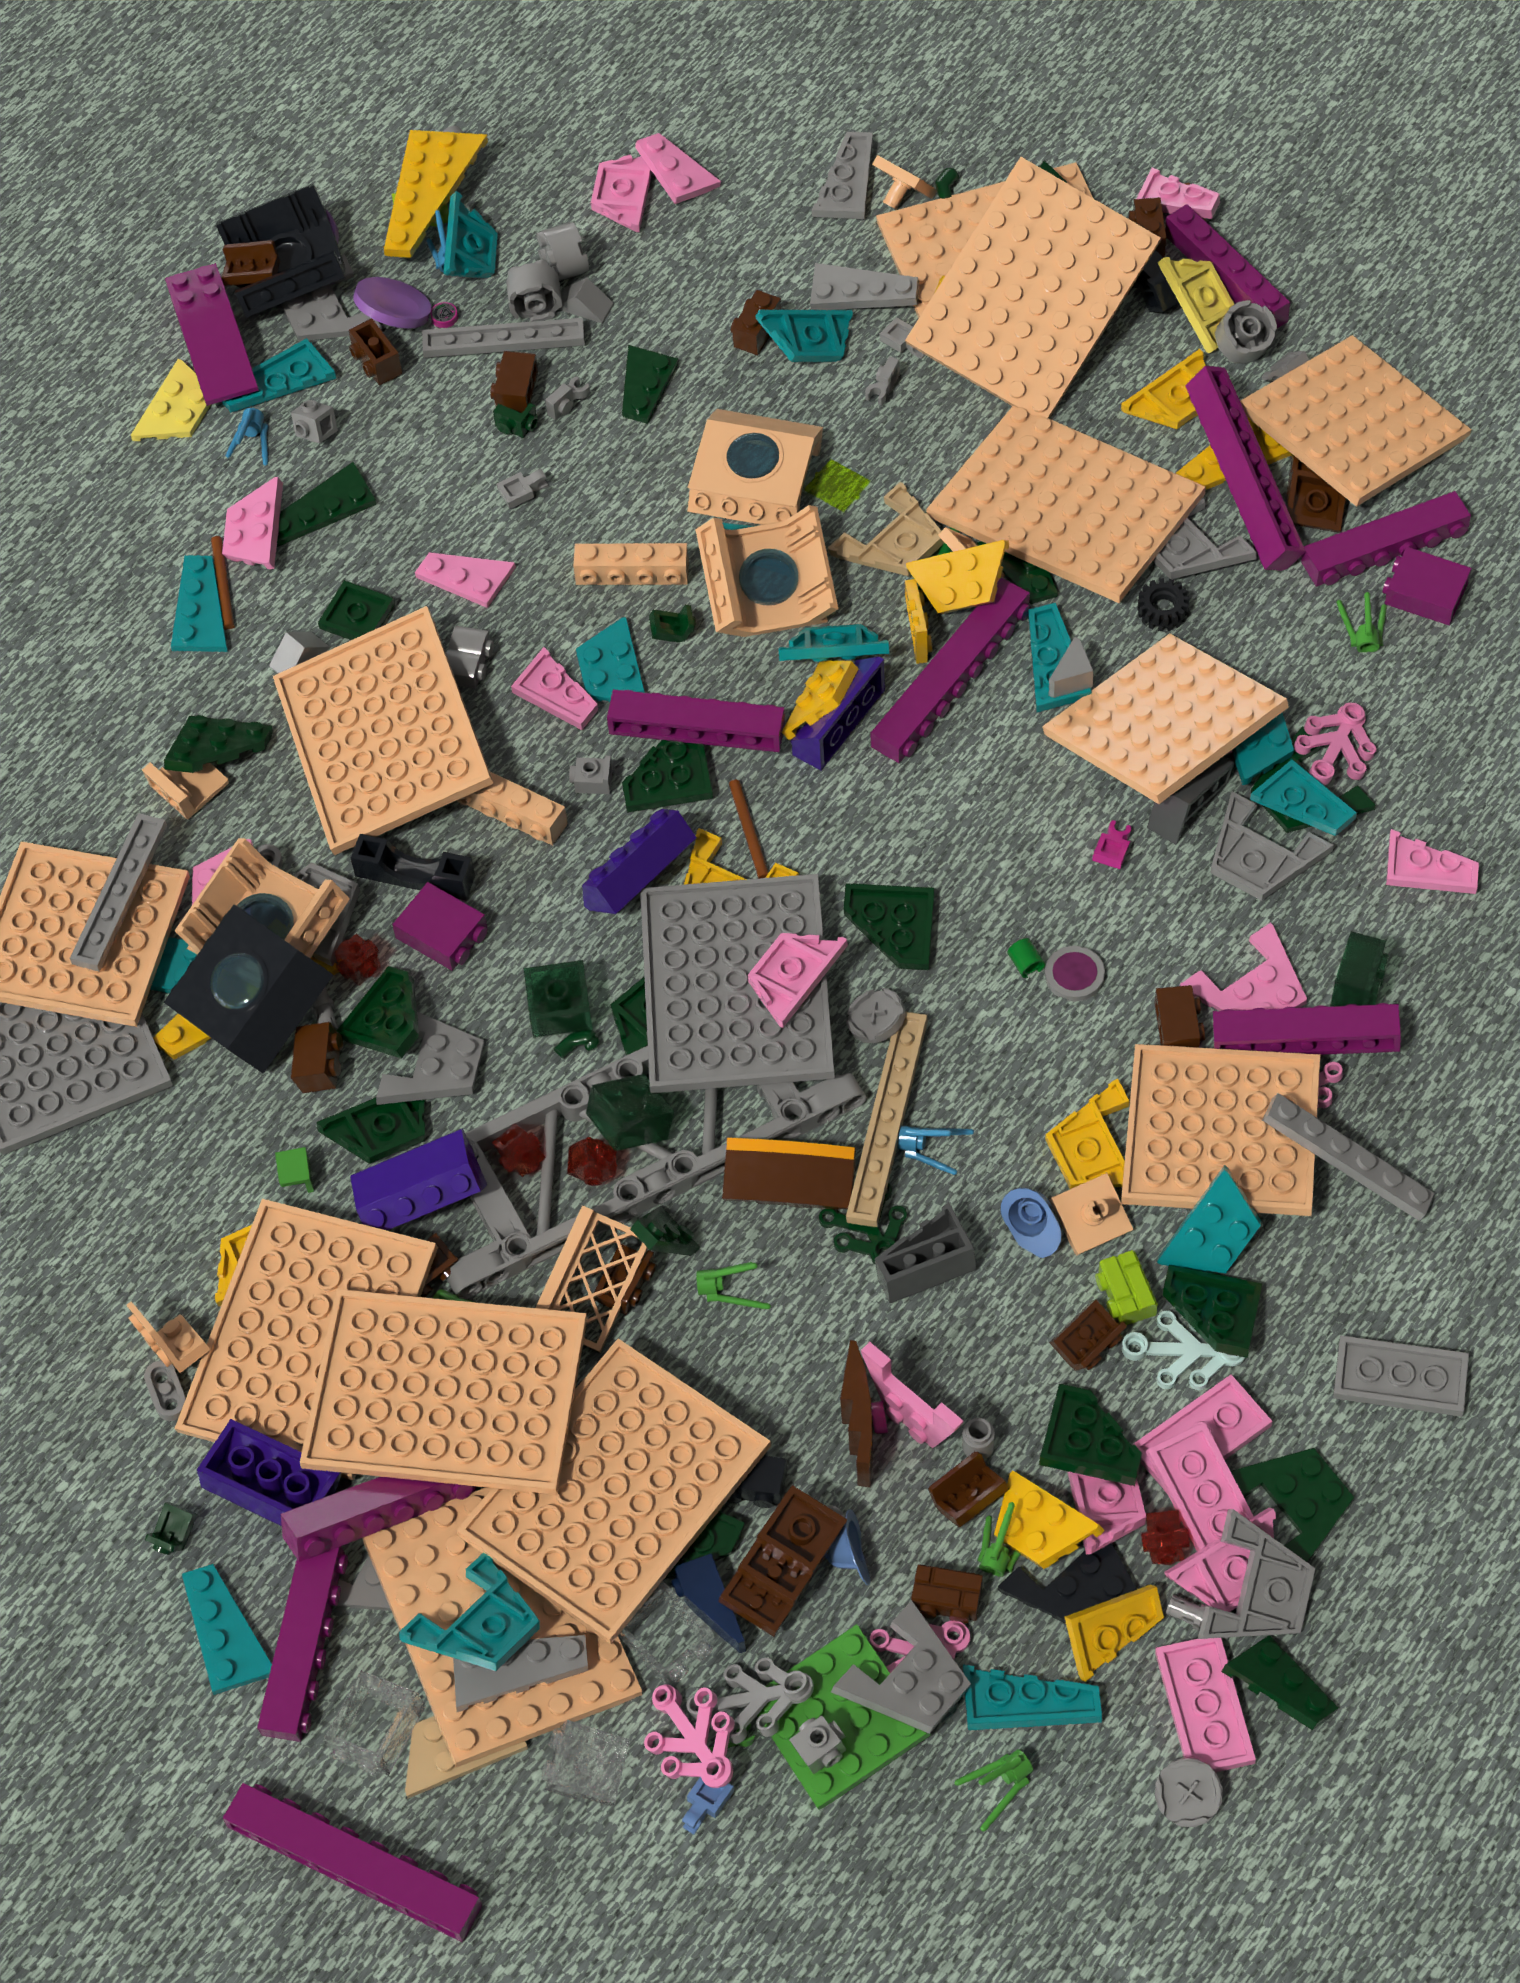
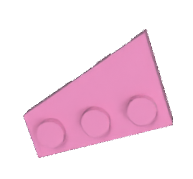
[635,133,721,204]
[1136,168,1220,219]
[415,552,516,608]
[511,647,598,730]
[1386,829,1479,894]

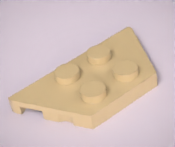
[405,1716,528,1798]

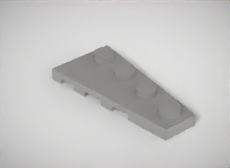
[812,132,873,219]
[453,1635,588,1712]

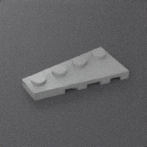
[810,263,920,310]

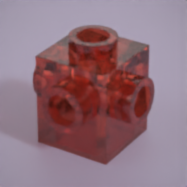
[335,933,381,986]
[492,1124,546,1177]
[567,1137,617,1186]
[1141,1510,1190,1565]

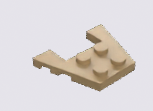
[828,482,945,576]

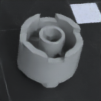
[536,222,589,282]
[506,260,562,322]
[1215,300,1277,364]

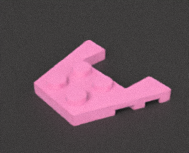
[1180,922,1307,1011]
[861,1342,964,1448]

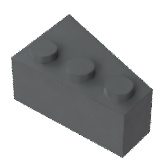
[1147,756,1234,845]
[875,1202,976,1303]

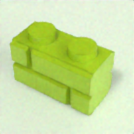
[1095,1250,1158,1325]

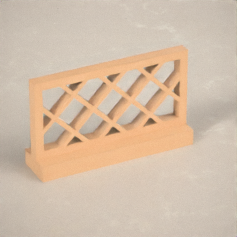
[535,1205,648,1353]

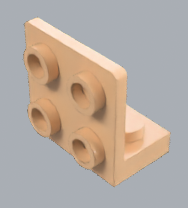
[142,762,229,820]
[126,1302,210,1373]

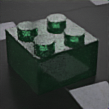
[1330,931,1389,1007]
[523,960,593,1038]
[586,1074,675,1151]

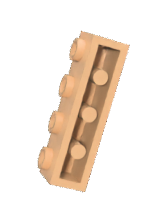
[573,543,689,585]
[457,771,568,846]

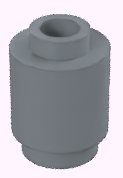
[962,1418,995,1459]

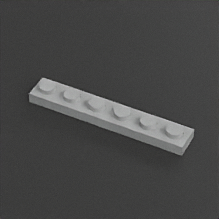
[422,318,585,358]
[70,813,167,972]
[1262,1093,1434,1221]

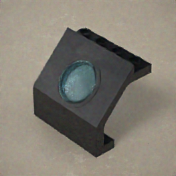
[163,904,333,1073]

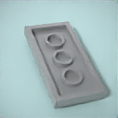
[1333,1335,1469,1417]

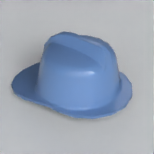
[1001,1188,1062,1258]
[825,1509,870,1585]

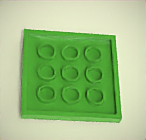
[757,1624,931,1810]

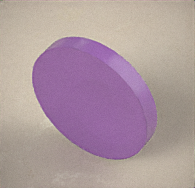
[353,277,431,328]

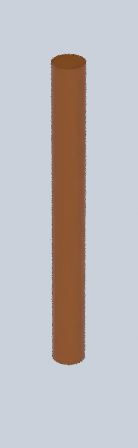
[211,536,235,630]
[729,779,769,879]

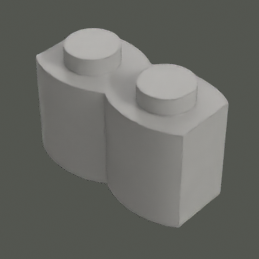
[446,626,494,689]

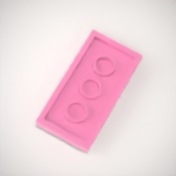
[1132,1374,1273,1493]
[1146,1422,1254,1551]
[1155,1638,1256,1772]

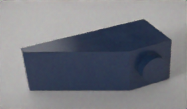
[671,1554,746,1653]

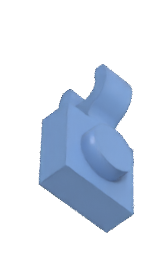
[682,1774,734,1835]

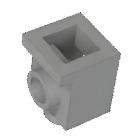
[569,755,613,794]

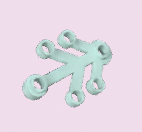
[1122,1311,1245,1390]

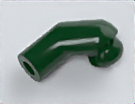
[935,168,959,199]
[553,1029,600,1059]

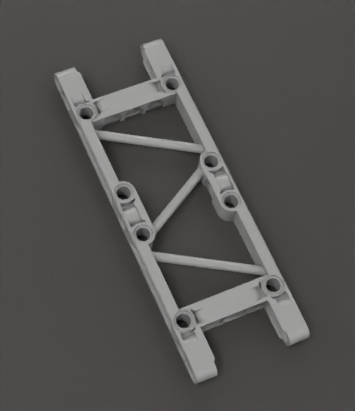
[446,1046,867,1299]

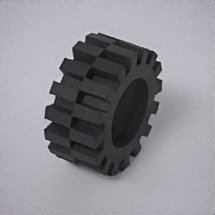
[1137,578,1190,631]

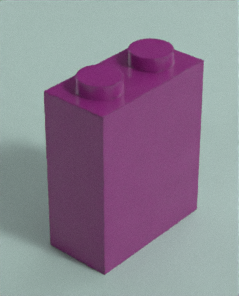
[1382,547,1472,626]
[392,882,488,971]

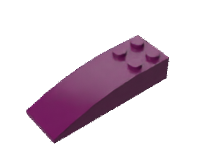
[165,263,259,406]

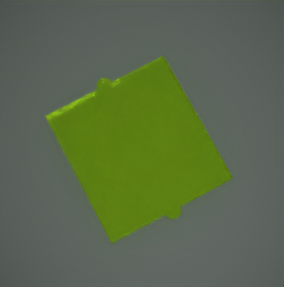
[804,459,870,512]

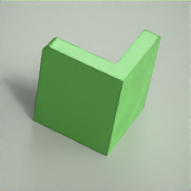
[275,1147,314,1193]

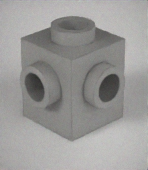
[291,400,338,443]
[789,1715,846,1774]

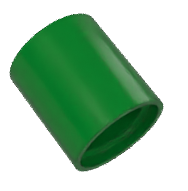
[1007,938,1045,978]

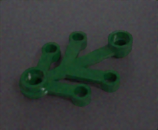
[819,1183,907,1264]

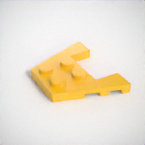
[684,828,799,885]
[1045,1079,1129,1189]

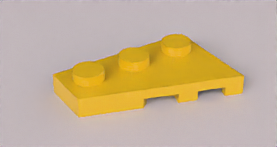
[905,579,932,664]
[1065,1584,1164,1682]

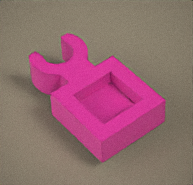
[1092,820,1131,869]

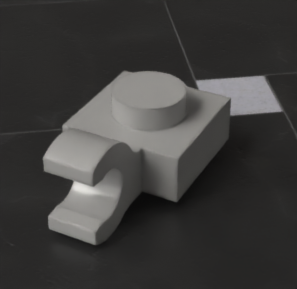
[880,317,925,359]
[1262,351,1309,381]
[865,356,900,405]
[545,376,590,420]
[496,469,549,509]

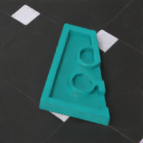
[1250,760,1357,836]

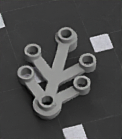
[686,1657,814,1744]

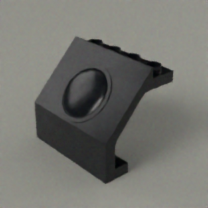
[216,183,345,318]

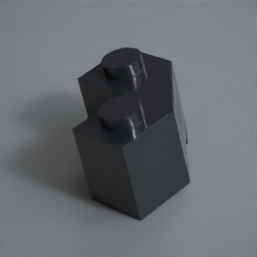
[1132,250,1179,312]

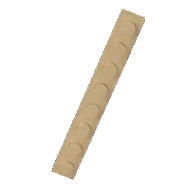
[846,1012,928,1227]

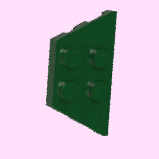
[610,977,648,1056]
[317,1098,425,1164]

